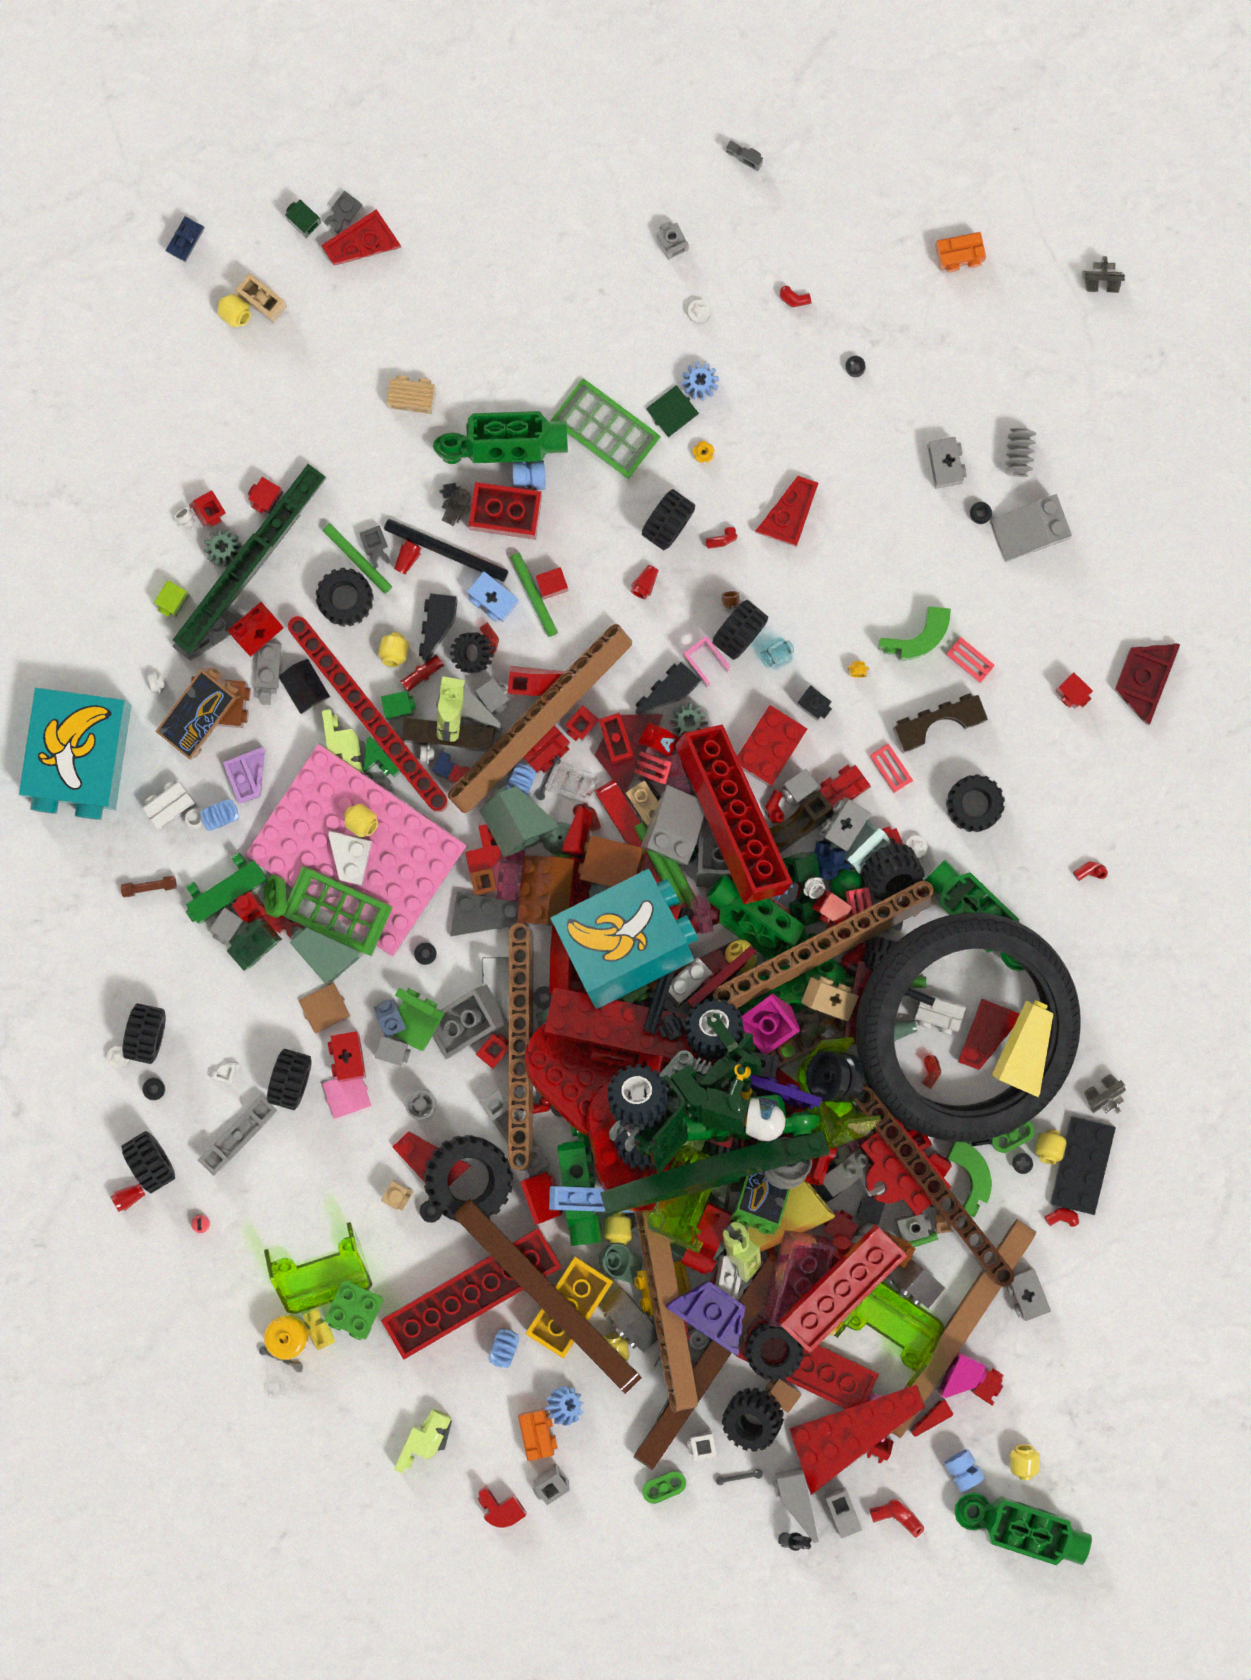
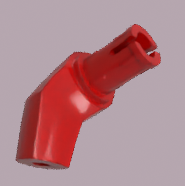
[869,1499,924,1538]

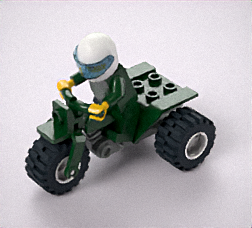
[607,998,786,1174]

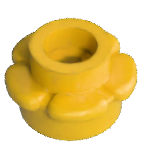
[693,441,715,463]
[848,661,870,678]

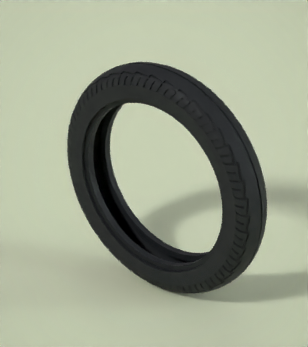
[856,913,1081,1142]

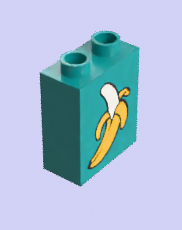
[19,688,132,820]
[551,869,699,1009]

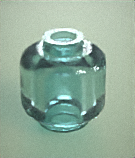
[760,637,794,670]

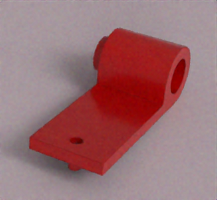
[681,1203,732,1275]

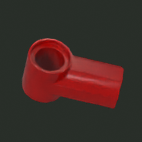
[805,1141,837,1186]

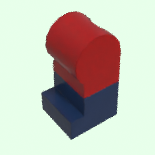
[432,751,470,784]

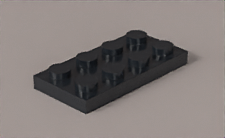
[1050,1116,1116,1215]

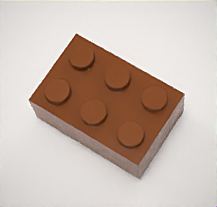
[517,855,574,926]

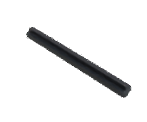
[384,519,509,582]
[643,907,693,1034]

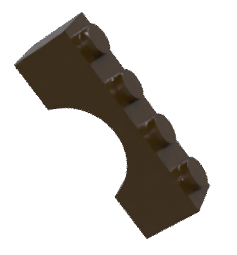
[893,693,988,754]
[402,717,495,752]
[769,791,834,853]

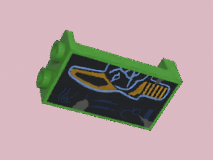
[731,1139,791,1235]

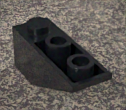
[419,593,458,663]
[635,662,701,714]

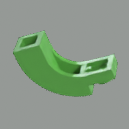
[878,607,951,661]
[946,1142,992,1217]

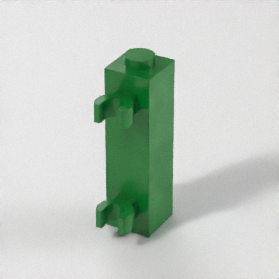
[185,852,268,924]

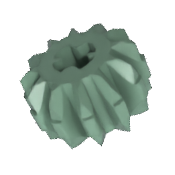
[204,529,242,567]
[670,703,708,739]

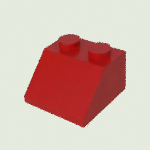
[520,1171,562,1225]

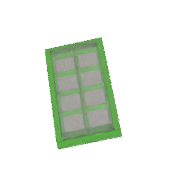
[551,379,661,479]
[282,866,393,956]

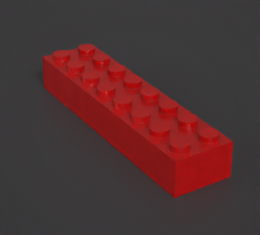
[675,724,793,905]
[544,987,722,1066]
[381,1226,562,1360]

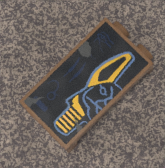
[155,667,242,760]

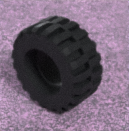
[423,1135,513,1223]

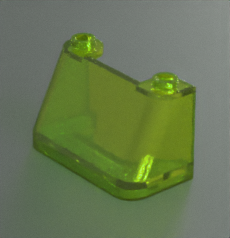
[647,1145,720,1253]

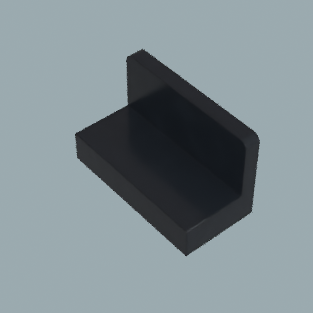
[279,659,330,714]

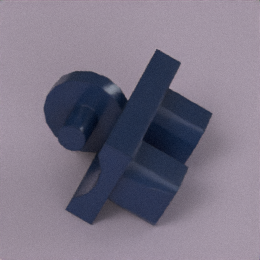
[165,216,205,263]
[808,840,851,880]

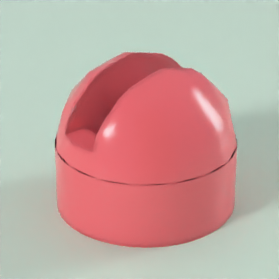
[191,1215,210,1233]

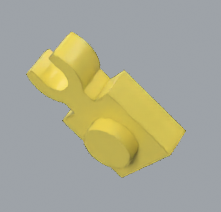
[303,1308,335,1350]

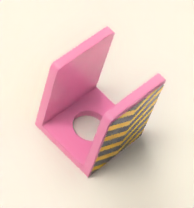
[683,636,730,688]

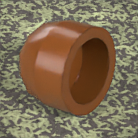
[722,591,740,609]

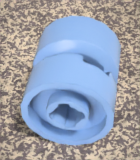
[513,460,545,490]
[943,1449,985,1492]

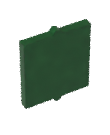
[646,385,699,438]

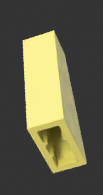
[992,1000,1053,1097]
[747,1180,835,1252]

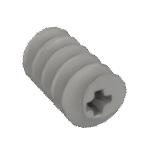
[1004,428,1037,477]

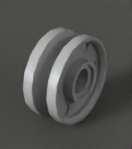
[762,1137,812,1189]

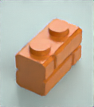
[935,232,986,273]
[518,1408,558,1461]

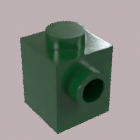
[285,199,321,239]

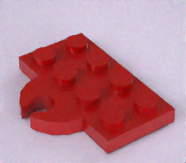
[859,1116,951,1216]

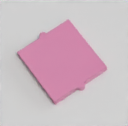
[322,1078,372,1119]

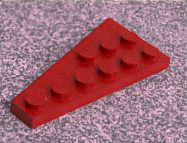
[789,1385,925,1495]

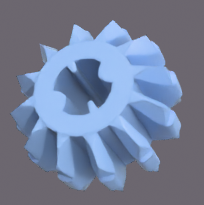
[681,362,719,401]
[505,763,536,795]
[200,799,239,831]
[488,1328,519,1368]
[545,1386,584,1426]

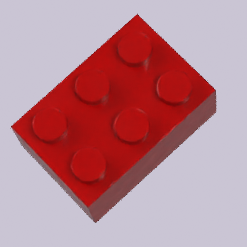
[468,482,542,540]
[737,705,808,788]

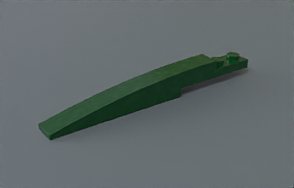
[172,464,326,654]
[600,1131,830,1215]

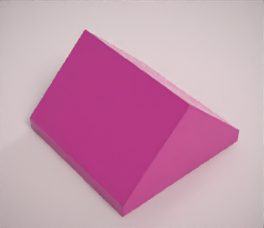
[741,994,800,1054]

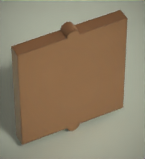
[299,983,350,1034]

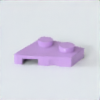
[223,747,265,804]

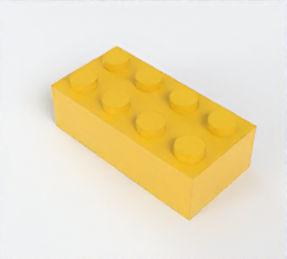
[525,1255,613,1359]

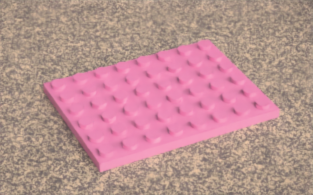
[245,744,468,957]

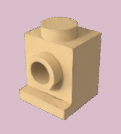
[381,1180,413,1211]

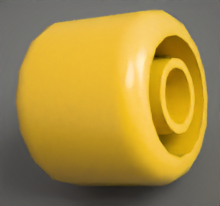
[264,1314,309,1360]

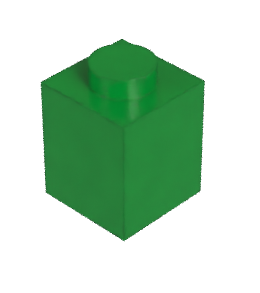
[381,691,416,721]

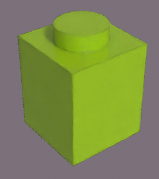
[154,580,190,617]

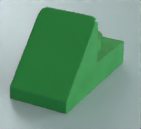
[364,737,401,778]

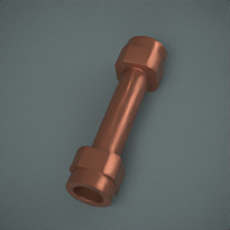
[121,875,177,898]

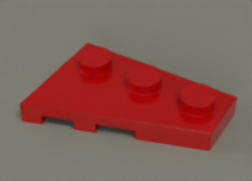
[321,209,402,266]
[755,476,819,547]
[957,999,1020,1070]
[392,1131,472,1187]

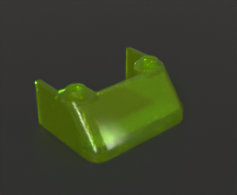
[797,1037,881,1149]
[264,1222,372,1314]
[834,1281,944,1387]

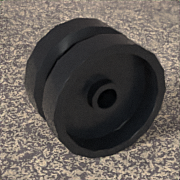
[806,1051,864,1103]

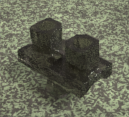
[1082,256,1125,293]
[441,488,471,526]
[789,1005,827,1041]
[1084,1074,1126,1114]

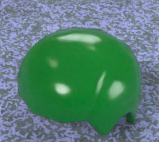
[829,867,866,902]

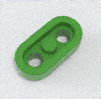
[264,875,287,918]
[991,1121,1035,1153]
[642,1470,686,1504]

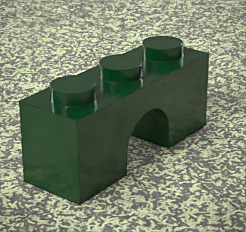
[783,852,822,926]

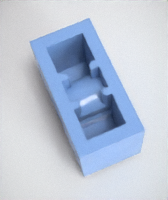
[467,572,519,623]

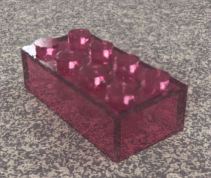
[761,1230,836,1328]

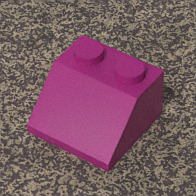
[938,1351,987,1398]

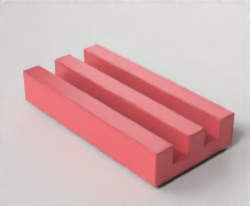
[946,637,995,683]
[870,743,913,793]
[634,751,671,784]
[845,887,872,928]

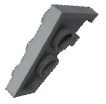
[172,606,243,661]
[450,892,519,937]

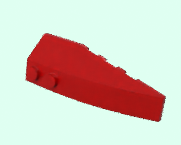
[549,857,591,994]

